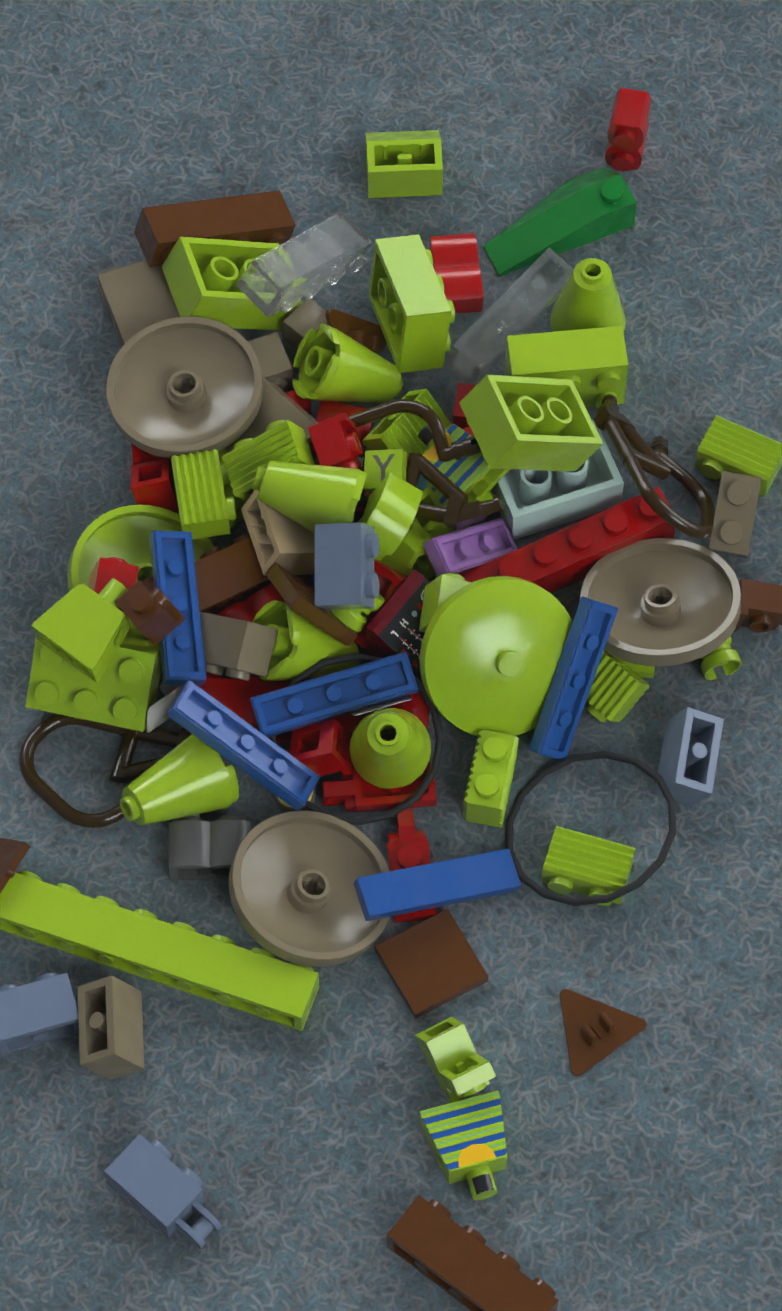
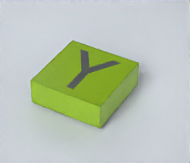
[363,449,407,493]

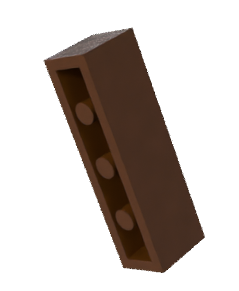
[134,190,296,267]
[141,532,272,640]
[387,1195,559,1311]

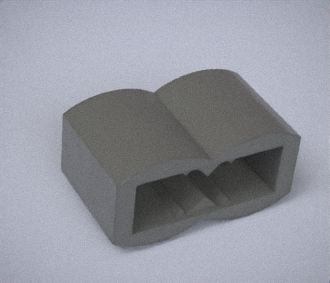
[169,815,251,880]

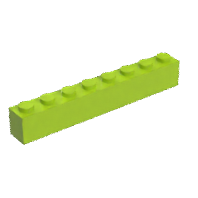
[0,870,320,1031]

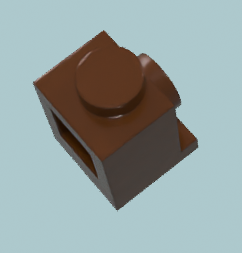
[733,578,782,633]
[115,580,186,646]

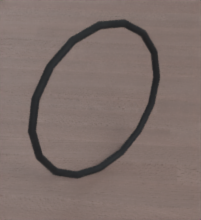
[268,653,444,826]
[506,751,676,906]

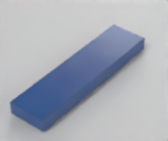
[149,531,207,685]
[528,596,618,760]
[250,652,419,738]
[166,680,320,811]
[353,848,521,921]

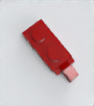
[322,763,437,812]
[387,809,436,923]

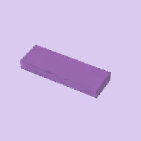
[423,517,517,577]

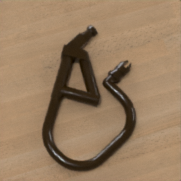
[593,394,715,539]
[319,399,504,531]
[19,714,227,828]

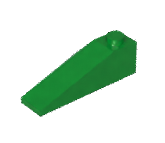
[483,168,637,277]

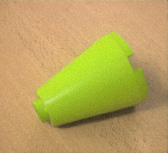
[550,258,626,332]
[292,323,403,403]
[252,460,367,533]
[253,600,360,681]
[349,708,431,789]
[120,734,239,826]

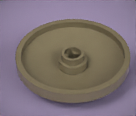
[106,316,263,459]
[580,538,741,666]
[229,811,390,967]

